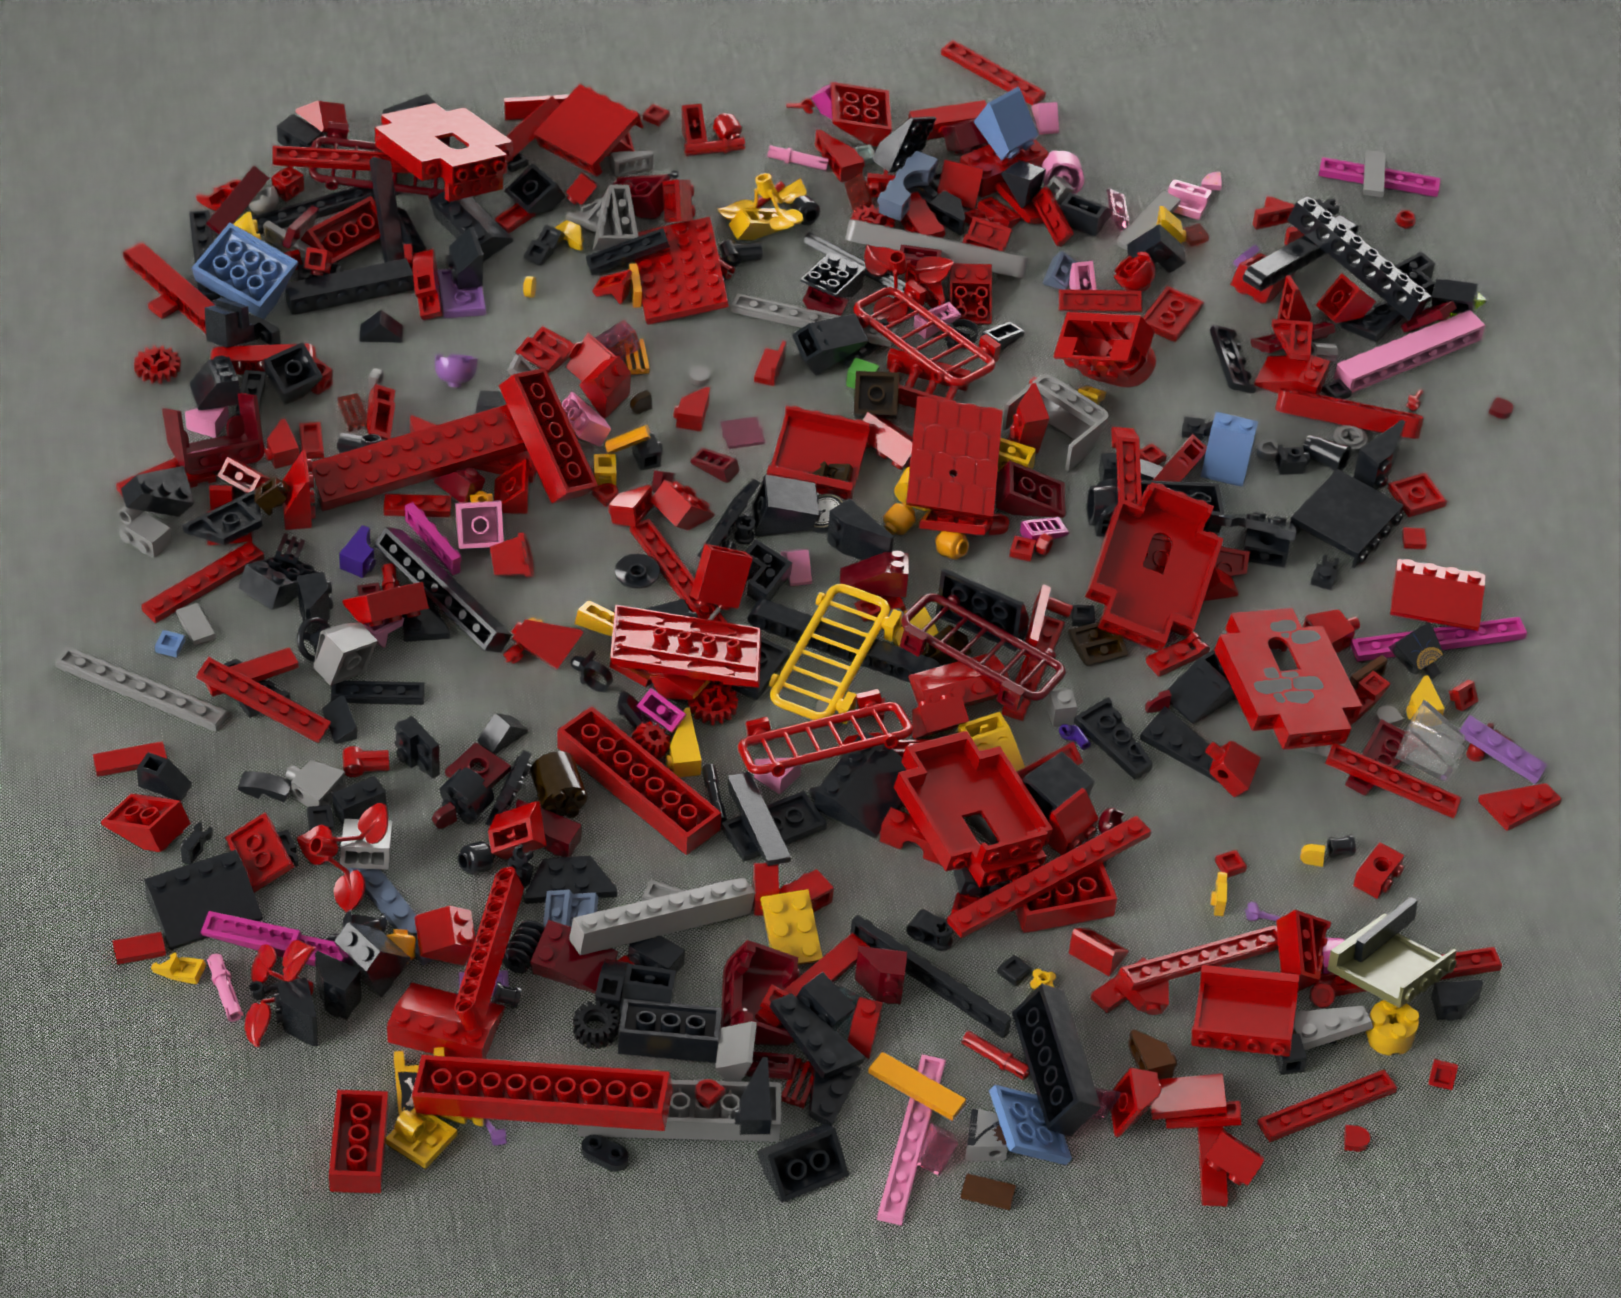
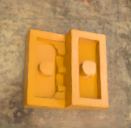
[605,424,651,454]

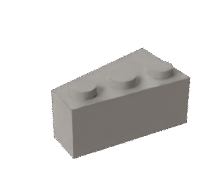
[593,185,638,251]

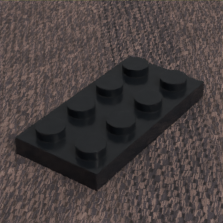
[721,791,827,862]

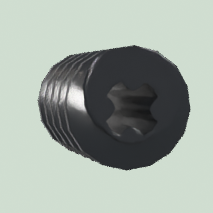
[502,920,545,974]

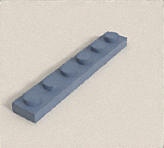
[347,868,434,966]

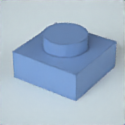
[155,630,185,658]

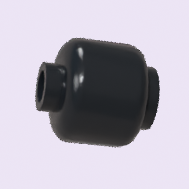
[790,195,820,225]
[458,841,495,875]

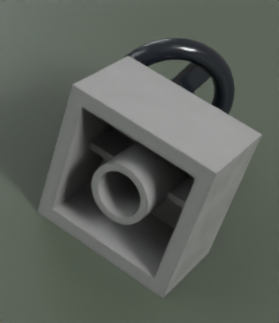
[297,617,378,686]

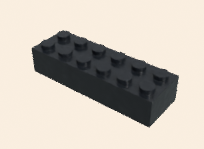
[1012,983,1101,1136]

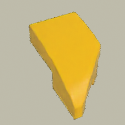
[555,220,584,251]
[151,952,206,984]

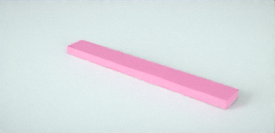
[877,1054,946,1226]

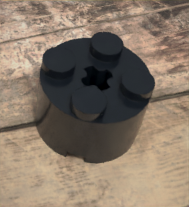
[439,767,495,824]

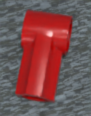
[342,746,389,778]

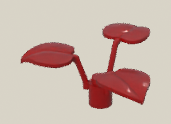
[864,245,954,324]
[296,803,388,913]
[245,940,316,1048]

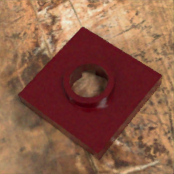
[445,742,511,789]

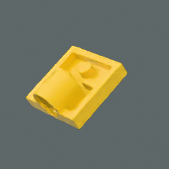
[386,1108,457,1169]

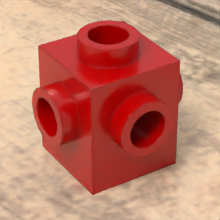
[271,166,304,202]

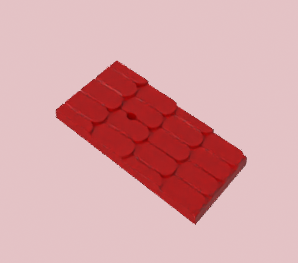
[906,396,1003,519]
[610,605,762,687]

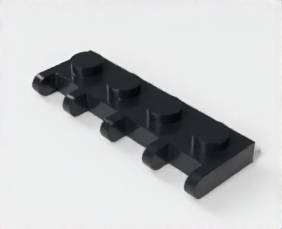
[1209,324,1256,394]

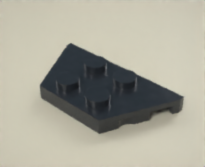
[182,490,263,545]
[485,750,532,826]
[525,855,617,904]

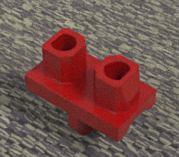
[866,169,896,198]

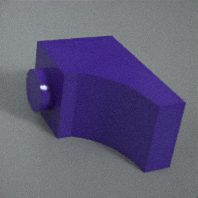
[339,525,376,578]

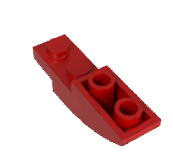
[413,249,443,321]
[1152,434,1207,482]

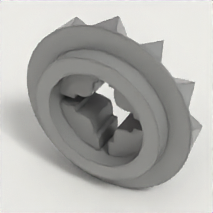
[1333,425,1368,453]

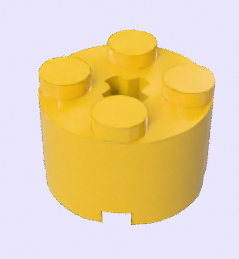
[1366,1000,1419,1056]

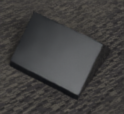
[1001,160,1045,208]

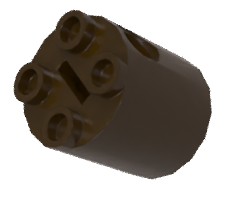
[529,751,588,818]

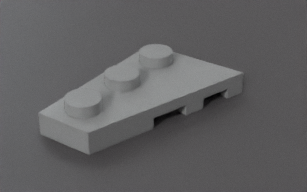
[1293,1006,1373,1050]

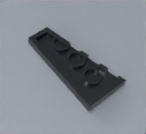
[1140,706,1218,783]

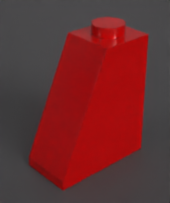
[511,619,584,671]

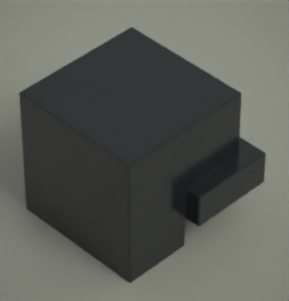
[205,298,255,348]

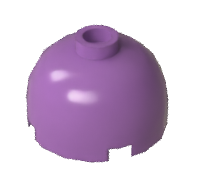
[435,354,478,387]

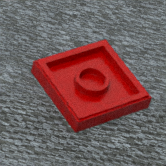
[937,160,985,209]
[1387,472,1447,518]

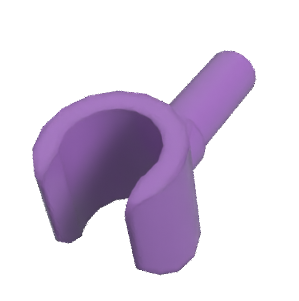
[1245,902,1279,921]
[484,1119,507,1146]

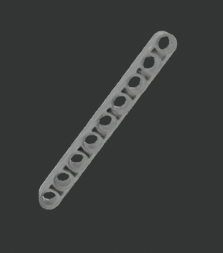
[845,219,1029,278]

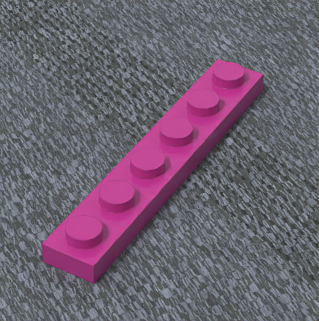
[1318,157,1441,197]

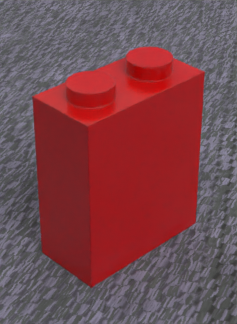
[690,544,753,610]

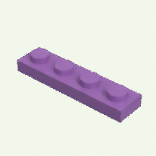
[1457,715,1547,784]

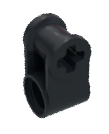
[906,909,954,951]

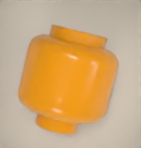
[883,503,916,535]
[935,531,969,560]
[386,929,416,964]

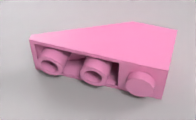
[562,391,611,447]

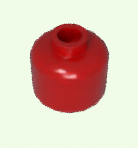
[713,113,742,140]

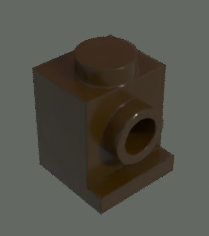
[255,475,291,516]

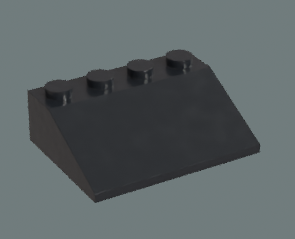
[936,568,1029,651]
[815,731,906,839]
[144,849,263,950]

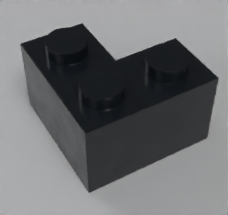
[1127,224,1186,273]
[1395,251,1435,302]
[745,539,792,601]

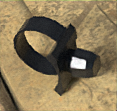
[945,319,978,349]
[571,650,613,692]

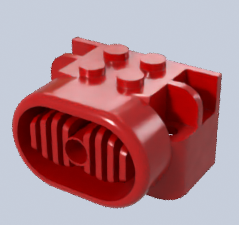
[1053,312,1156,388]

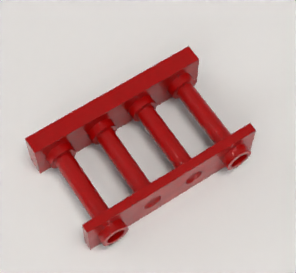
[887,348,971,408]

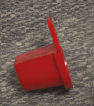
[490,532,534,578]

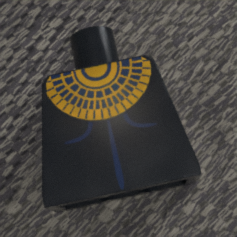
[1389,622,1444,680]

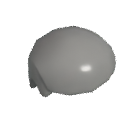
[248,186,279,214]

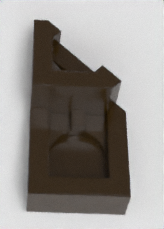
[809,461,853,482]

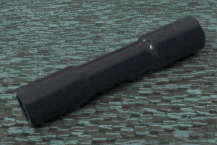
[702,764,727,823]

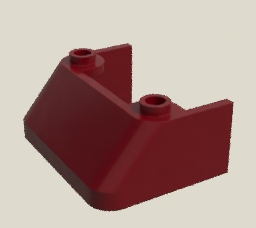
[162,393,264,475]

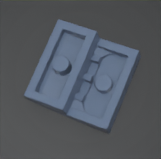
[543,890,598,927]

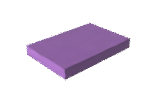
[438,269,486,318]

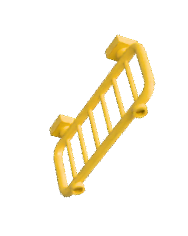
[769,584,902,725]

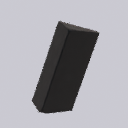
[322,695,357,744]

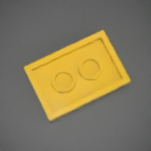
[760,889,822,965]

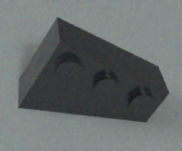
[121,466,195,517]

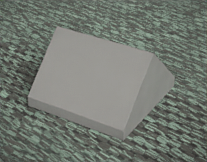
[715,1021,757,1082]

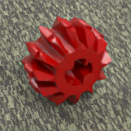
[631,721,671,760]

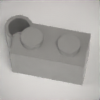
[118,506,172,558]

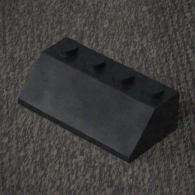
[430,191,514,262]
[618,999,722,1063]

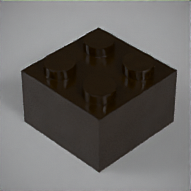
[854,371,900,419]

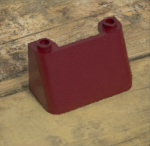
[721,940,800,1046]

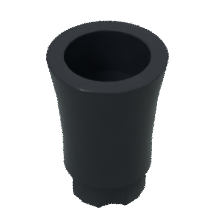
[1303,434,1352,471]

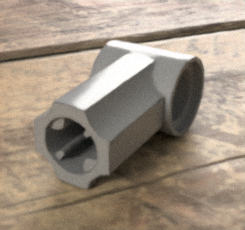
[1311,341,1338,363]

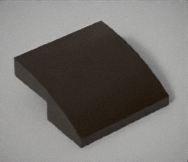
[1068,622,1128,667]

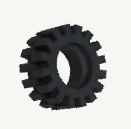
[573,1001,618,1049]

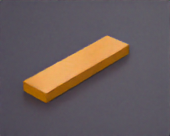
[868,1052,966,1121]

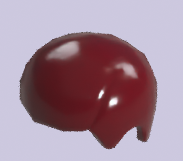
[1098,807,1124,835]

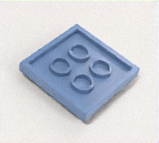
[989,1085,1072,1165]

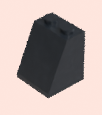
[752,474,821,537]
[1023,751,1095,822]
[334,922,411,997]

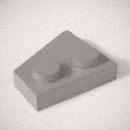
[565,197,603,232]

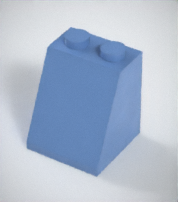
[974,87,1038,161]
[1201,412,1258,487]

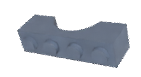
[877,151,938,221]

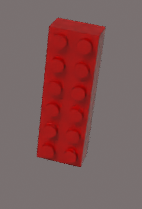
[498,368,598,504]

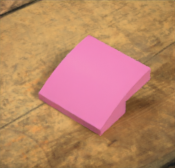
[1168,180,1212,220]

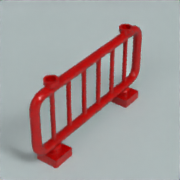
[853,280,1001,387]
[738,689,913,777]

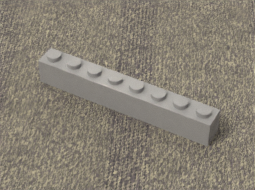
[569,877,755,955]

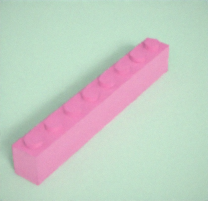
[1334,310,1485,393]

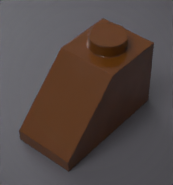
[1128,1029,1177,1079]

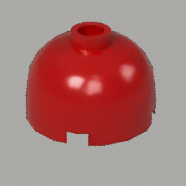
[1114,252,1156,291]

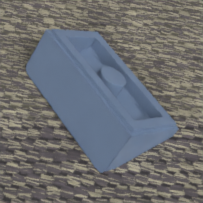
[1042,250,1077,289]

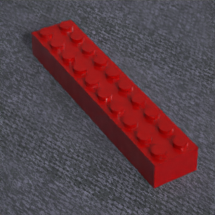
[308,404,528,512]
[412,1055,673,1131]

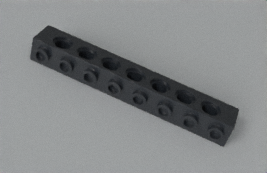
[1287,196,1431,321]

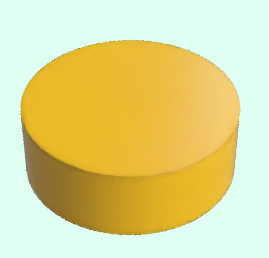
[523,276,536,298]

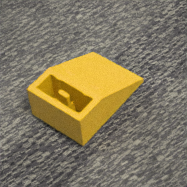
[957,712,1025,771]

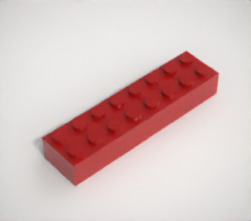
[557,706,721,855]

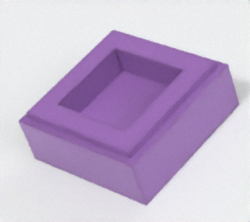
[1233,245,1260,268]

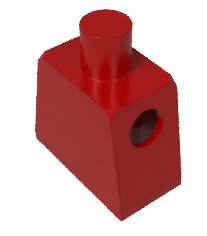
[1303,609,1360,653]
[1205,741,1261,798]

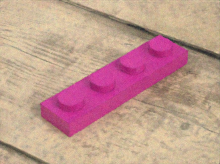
[405,502,462,575]

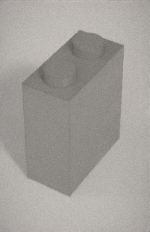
[340,819,393,870]

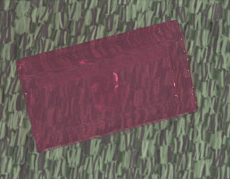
[1106,188,1130,232]

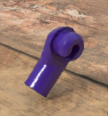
[1059,724,1091,750]

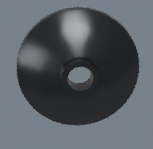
[615,554,659,588]

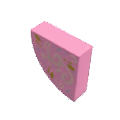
[1201,172,1222,191]

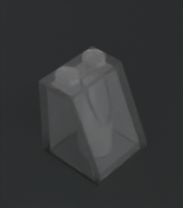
[1395,700,1465,782]

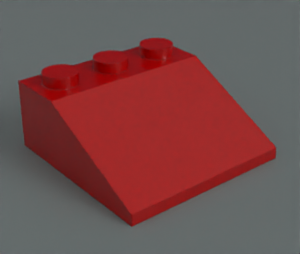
[830,82,892,147]

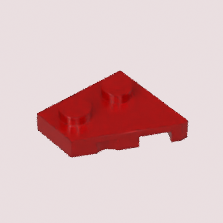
[1271,319,1313,360]

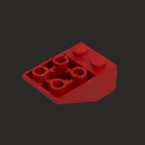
[948,263,992,325]
[282,450,316,530]

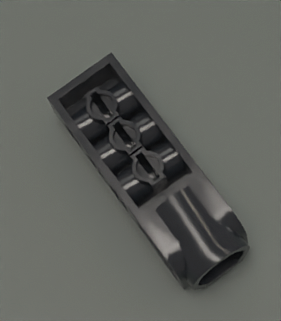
[1086,479,1225,537]

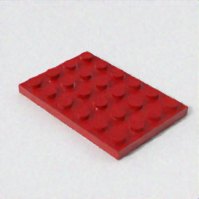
[635,216,729,325]

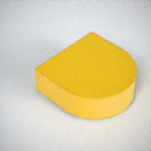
[1300,844,1325,867]

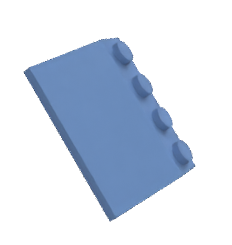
[192,223,298,319]

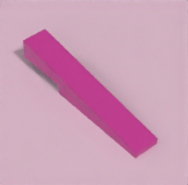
[201,911,346,967]

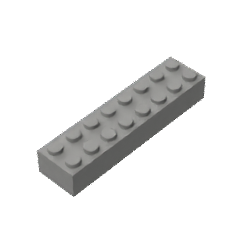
[578,1080,781,1142]

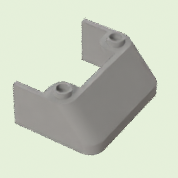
[1002,375,1108,471]

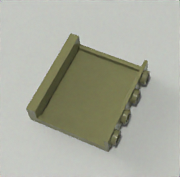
[1327,913,1457,1008]

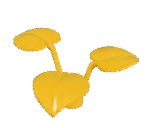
[717,173,807,230]

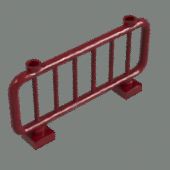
[309,122,450,200]
[900,593,1066,712]

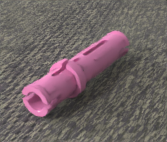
[767,145,829,171]
[207,954,243,1022]

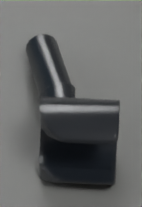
[249,981,277,1000]

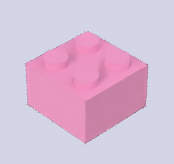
[455,501,504,549]

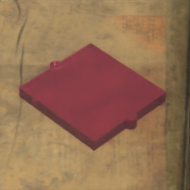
[720,416,765,449]

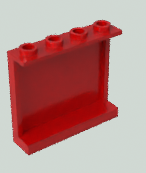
[533,84,644,178]
[767,405,870,500]
[1191,965,1299,1057]

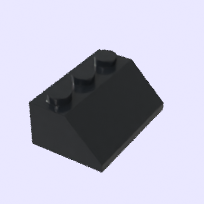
[189,356,240,411]
[757,1124,849,1203]

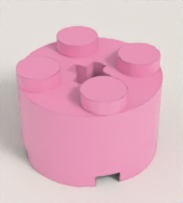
[1041,151,1084,196]

